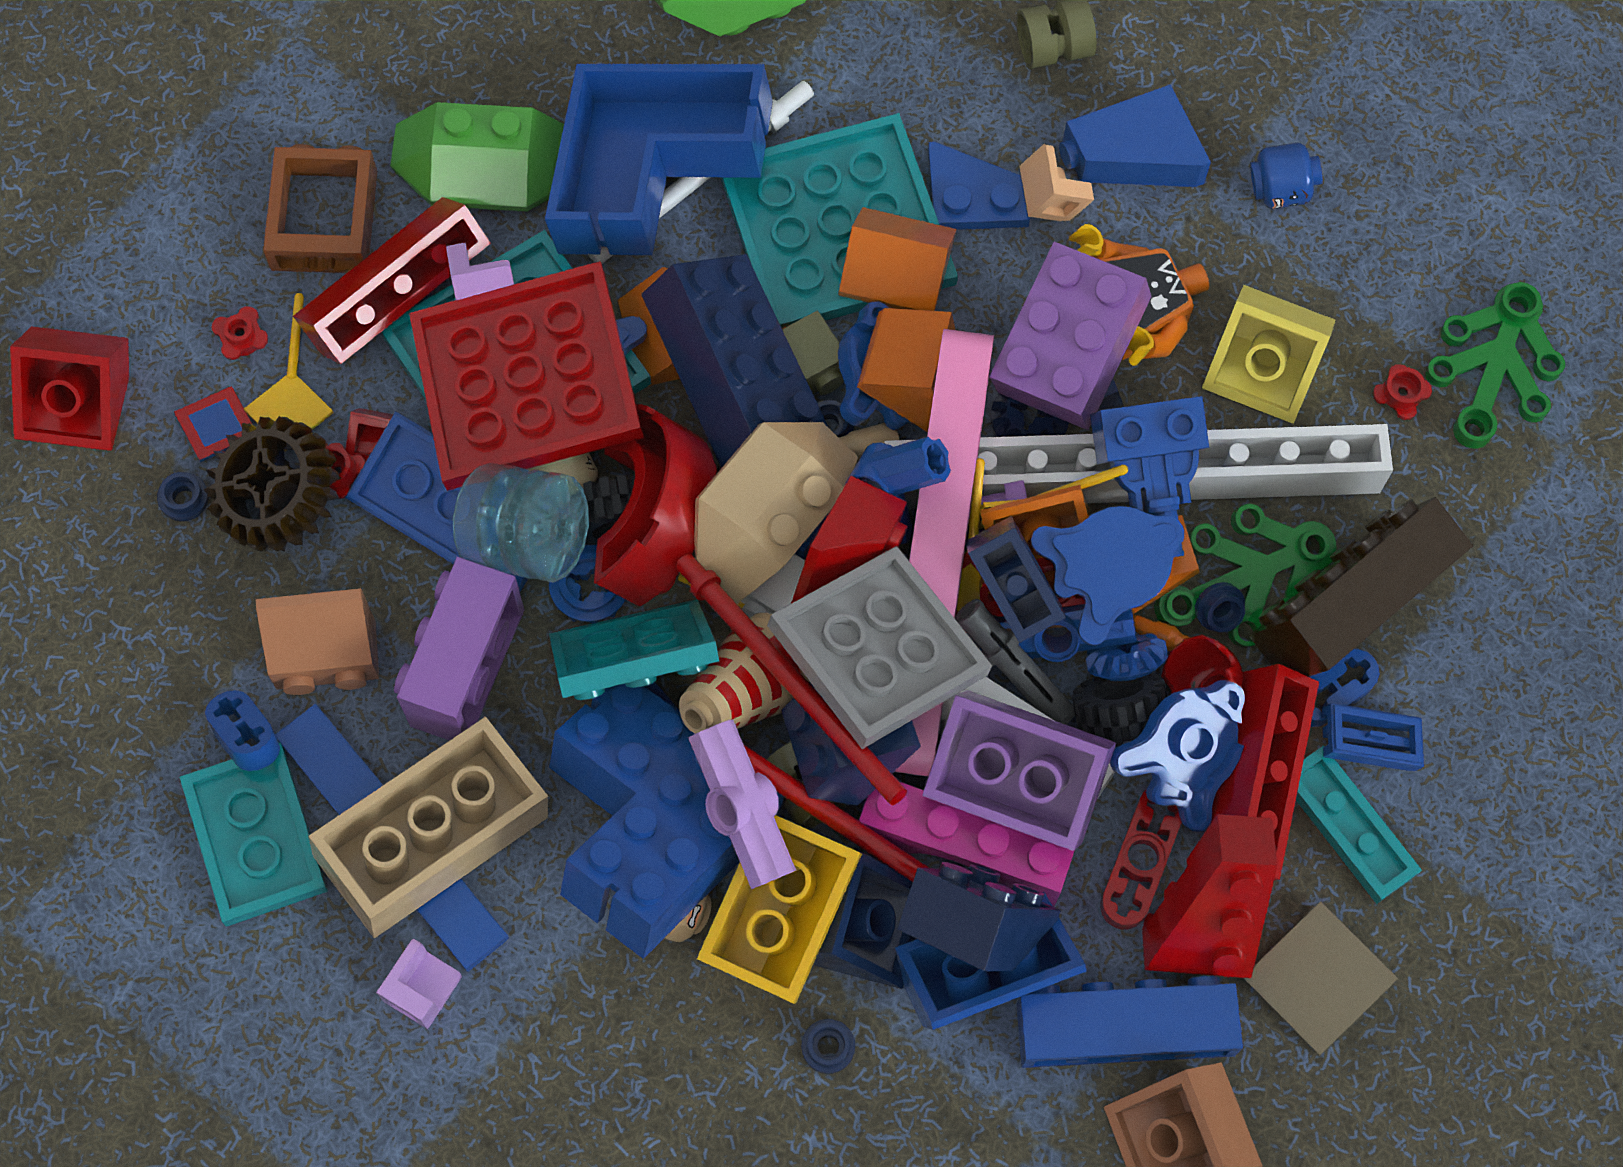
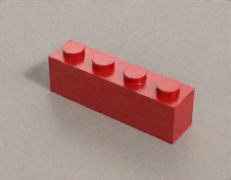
[293,197,491,364]
[1208,664,1319,880]

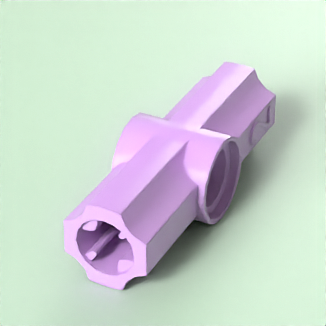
[688,720,796,889]

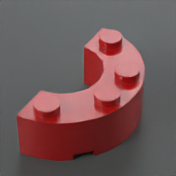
[594,404,717,607]

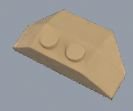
[694,422,858,604]

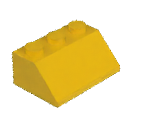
[697,815,862,1004]

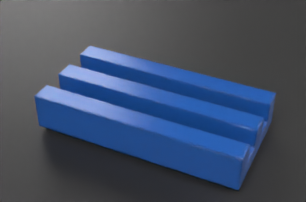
[1322,703,1424,771]

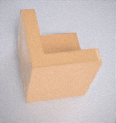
[1019,144,1094,221]

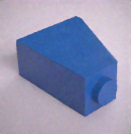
[1059,84,1211,187]

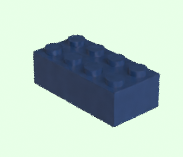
[641,254,829,468]

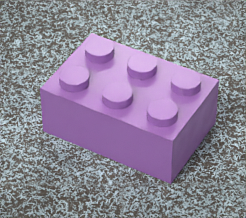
[989,241,1152,430]
[394,556,525,740]
[922,690,1116,851]

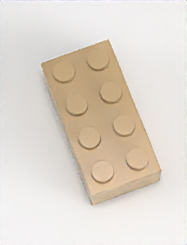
[308,716,548,939]

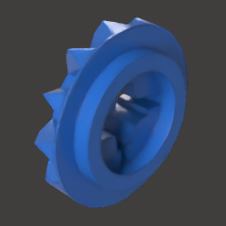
[549,545,627,624]
[1085,632,1168,681]

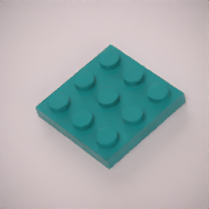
[549,599,720,700]

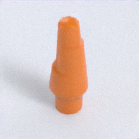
[1133,614,1190,651]

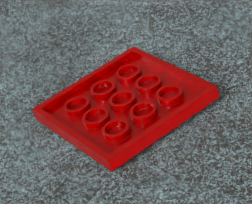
[409,261,644,491]

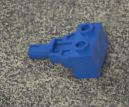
[1090,396,1209,557]

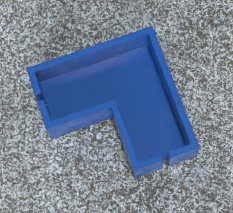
[545,64,773,255]
[549,684,784,959]

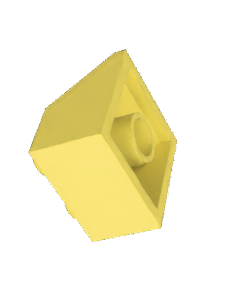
[1202,285,1336,424]

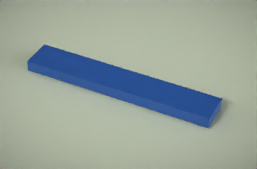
[275,703,509,973]

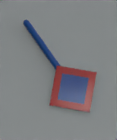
[174,386,294,463]

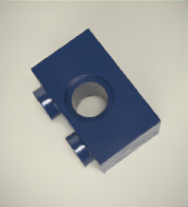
[966,516,1066,643]

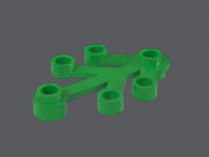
[1425,282,1565,449]
[1154,504,1337,647]

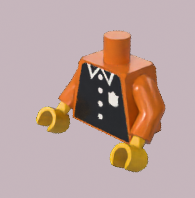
[1068,224,1209,366]

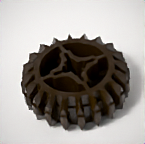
[204,416,341,552]

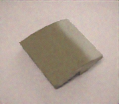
[1244,901,1398,1055]

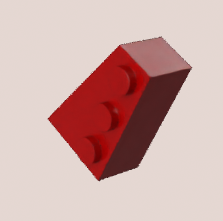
[1142,814,1278,978]

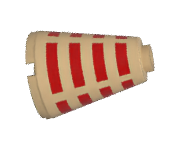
[679,613,810,734]

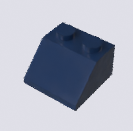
[781,682,921,805]
[814,851,916,989]

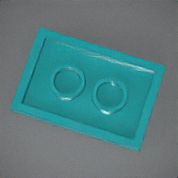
[180,743,328,927]

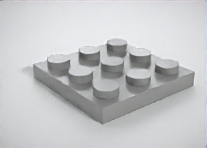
[767,546,992,749]

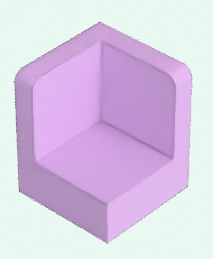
[446,243,514,300]
[376,939,461,1029]

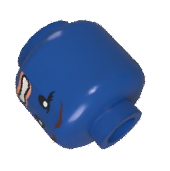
[1250,142,1323,209]

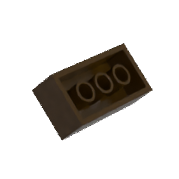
[1249,497,1474,677]

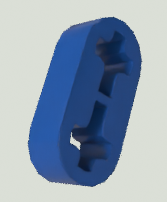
[1309,649,1380,727]
[205,690,280,771]

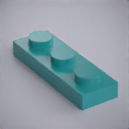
[1296,745,1422,904]

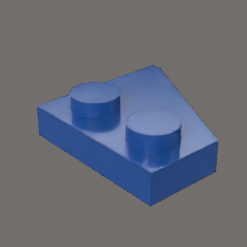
[928,142,1030,230]

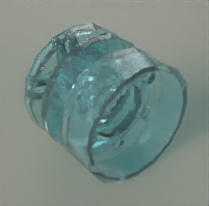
[453,463,589,583]

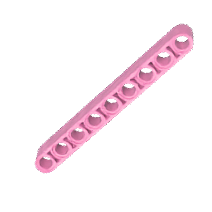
[894,329,994,777]

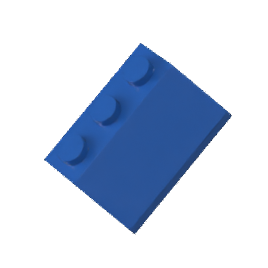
[895,892,1086,1030]

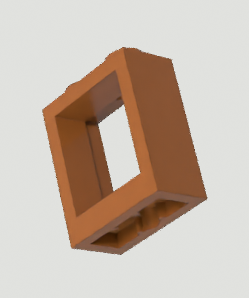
[263,144,378,273]

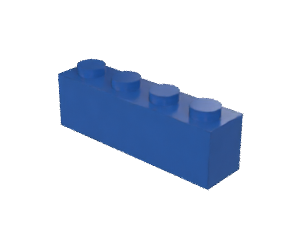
[1016,976,1243,1068]

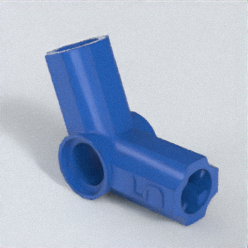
[845,437,951,545]

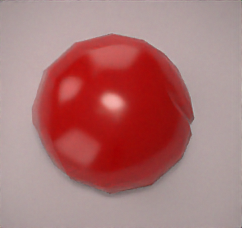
[1162,634,1244,694]

